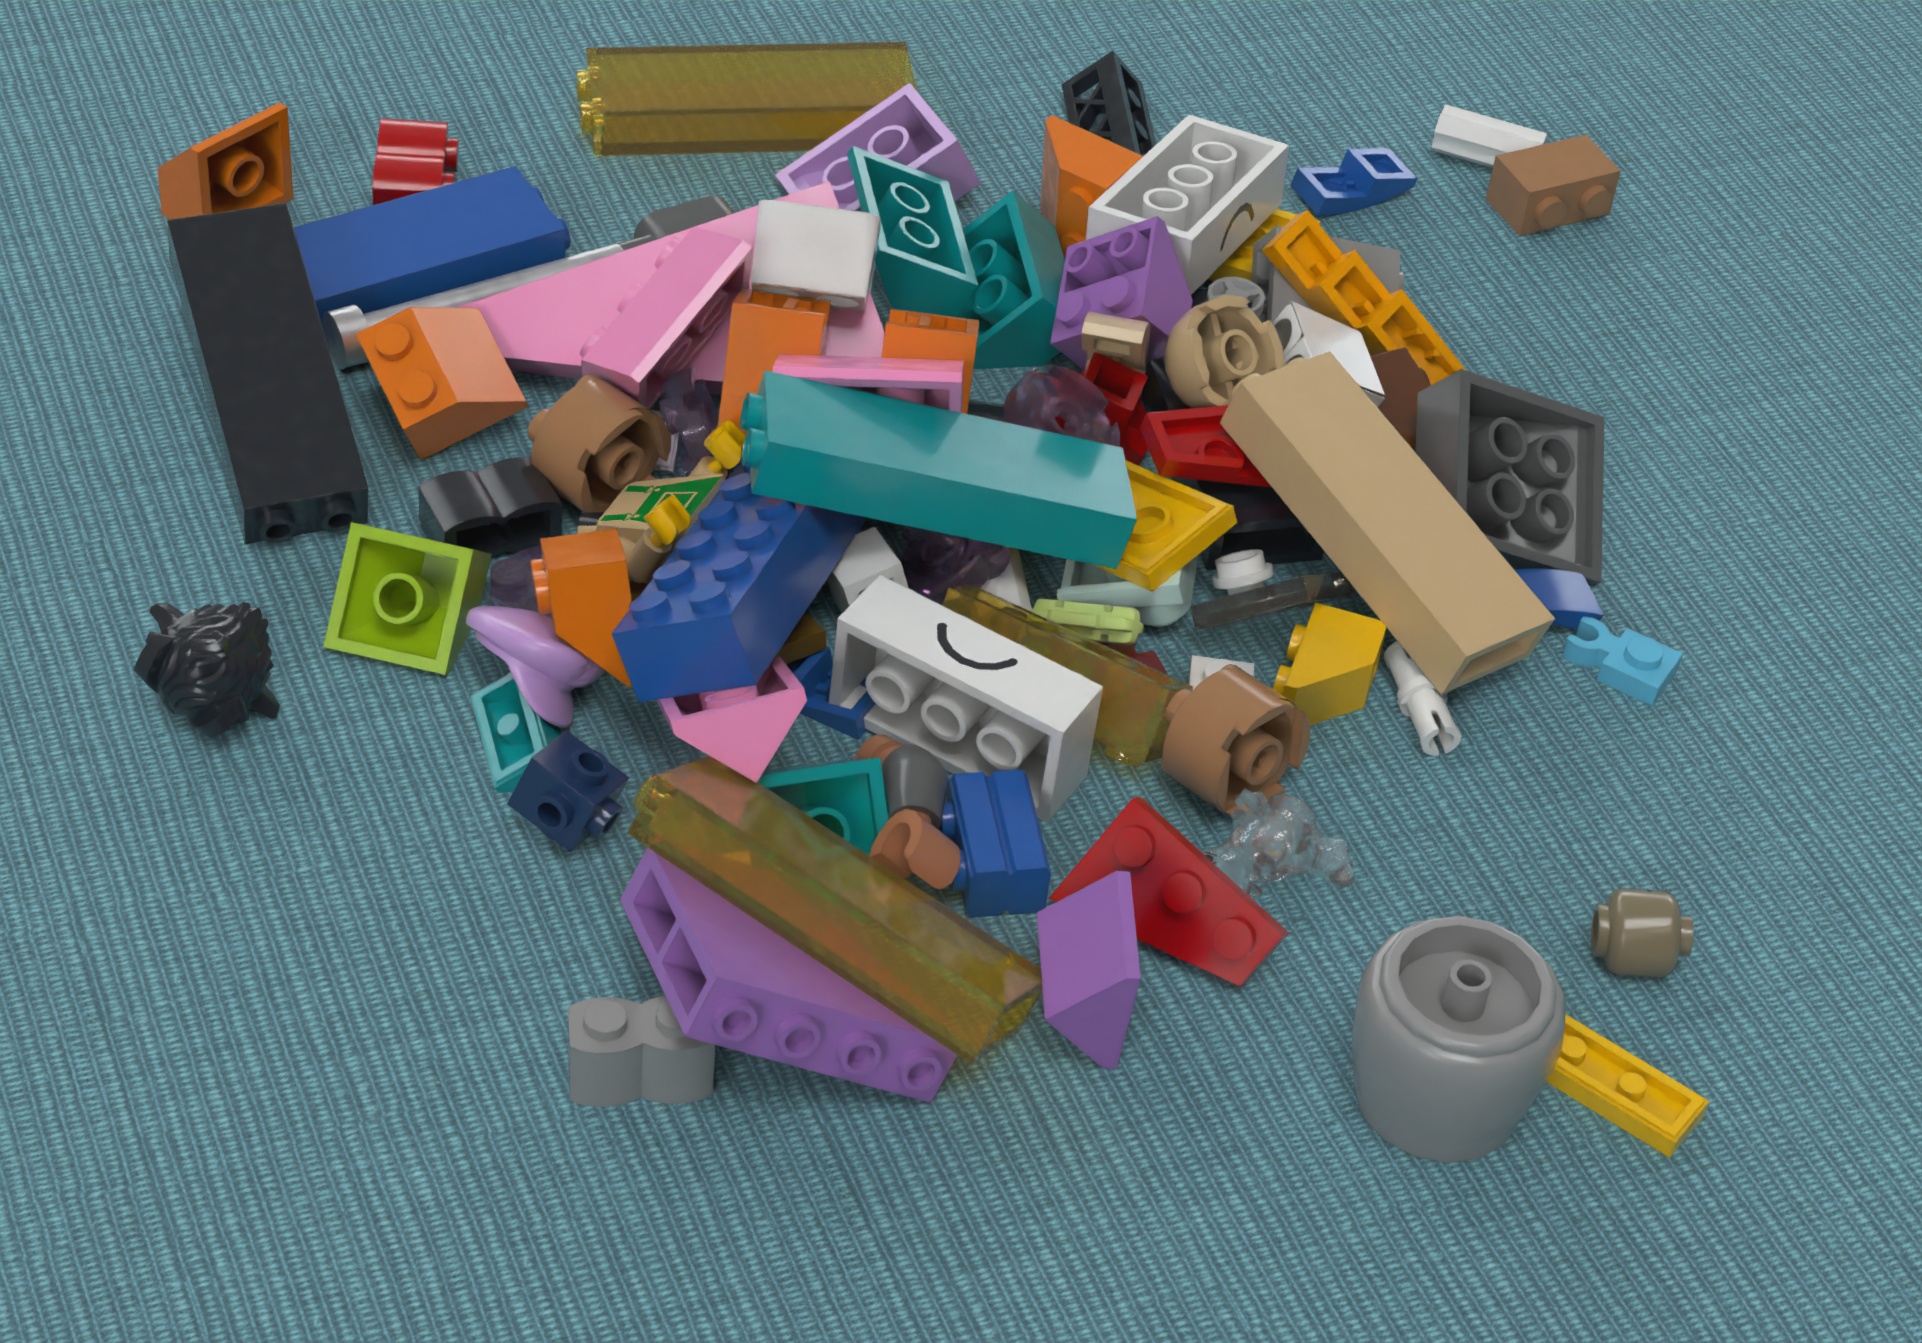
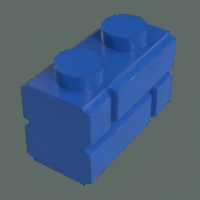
[939,769,1051,918]

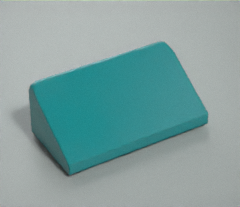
[470,673,561,793]

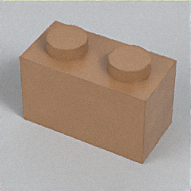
[1486,135,1621,236]

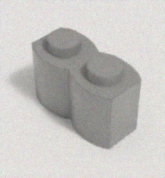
[568,995,715,1107]

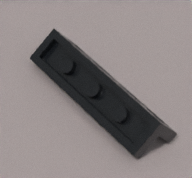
[1061,51,1156,156]

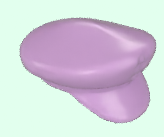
[466,606,605,728]

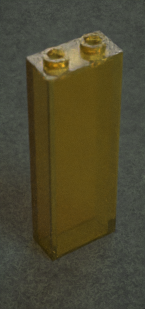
[576,42,917,156]
[627,756,1043,1064]

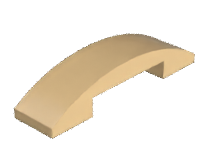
[1081,311,1150,398]

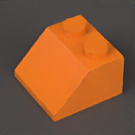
[157,102,294,219]
[1040,115,1143,259]
[356,307,529,460]
[530,529,632,687]

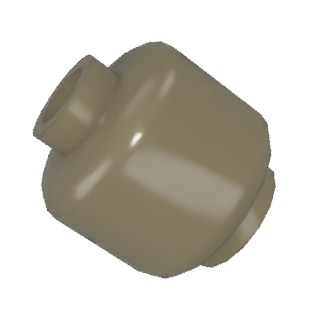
[1591,888,1693,978]

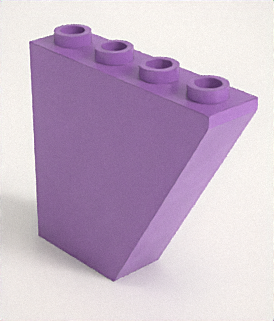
[620,843,963,1103]

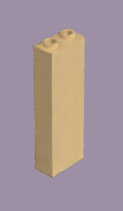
[1220,351,1555,695]

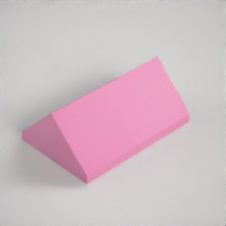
[772,354,964,413]
[657,656,807,783]

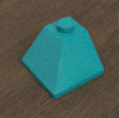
[734,757,898,906]

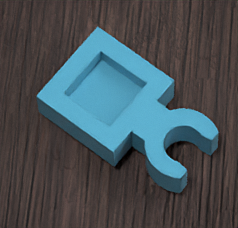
[1562,616,1683,706]

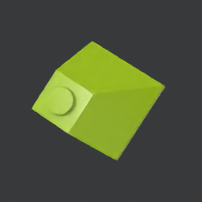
[323,522,492,675]

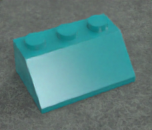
[847,146,978,317]
[957,190,1065,369]

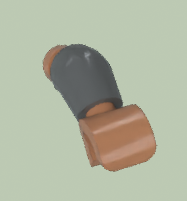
[852,735,961,889]

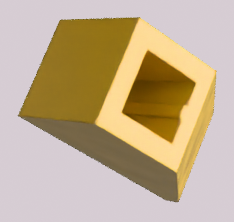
[1273,602,1387,725]

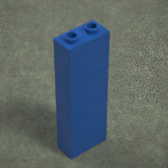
[294,166,571,328]

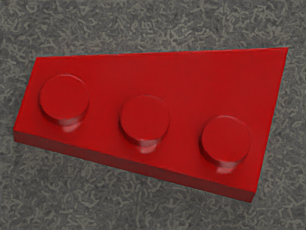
[1049,797,1289,986]

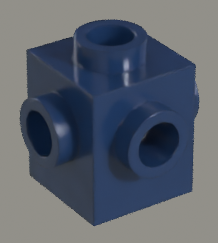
[507,730,629,852]

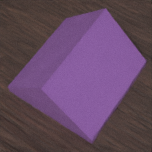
[1037,871,1141,1069]

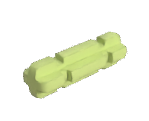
[1031,598,1144,645]

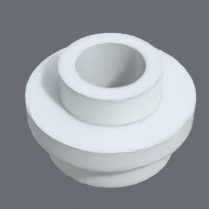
[1212,550,1274,597]

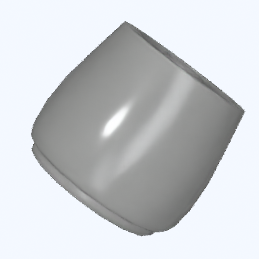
[1352,916,1567,1163]

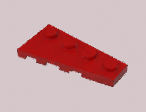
[1139,405,1272,487]

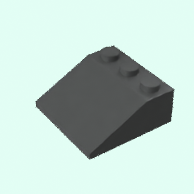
[1415,369,1605,586]

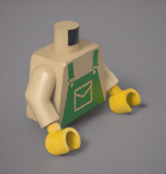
[577,420,746,583]

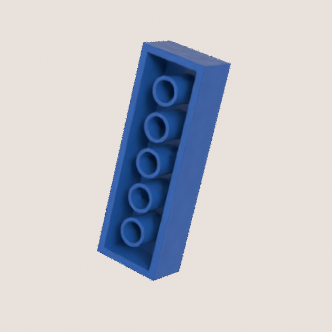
[611,457,867,702]

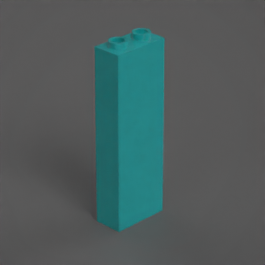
[740,370,1137,569]

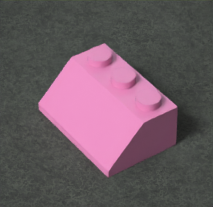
[580,227,753,409]

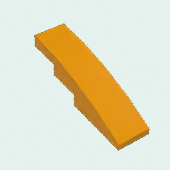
[1262,210,1467,385]

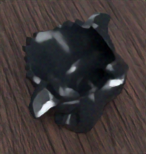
[134,602,280,738]

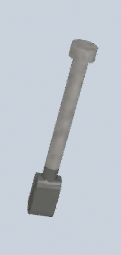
[322,196,736,369]

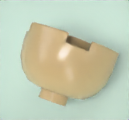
[1164,294,1284,408]

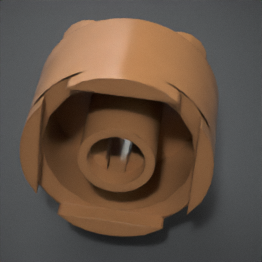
[527,374,671,513]
[1161,664,1310,820]

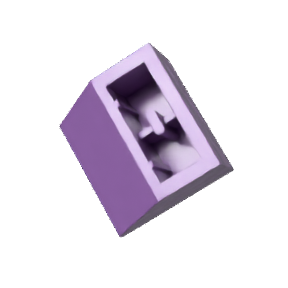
[1050,216,1193,370]

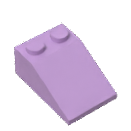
[775,83,981,212]

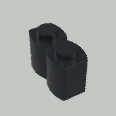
[418,457,562,558]

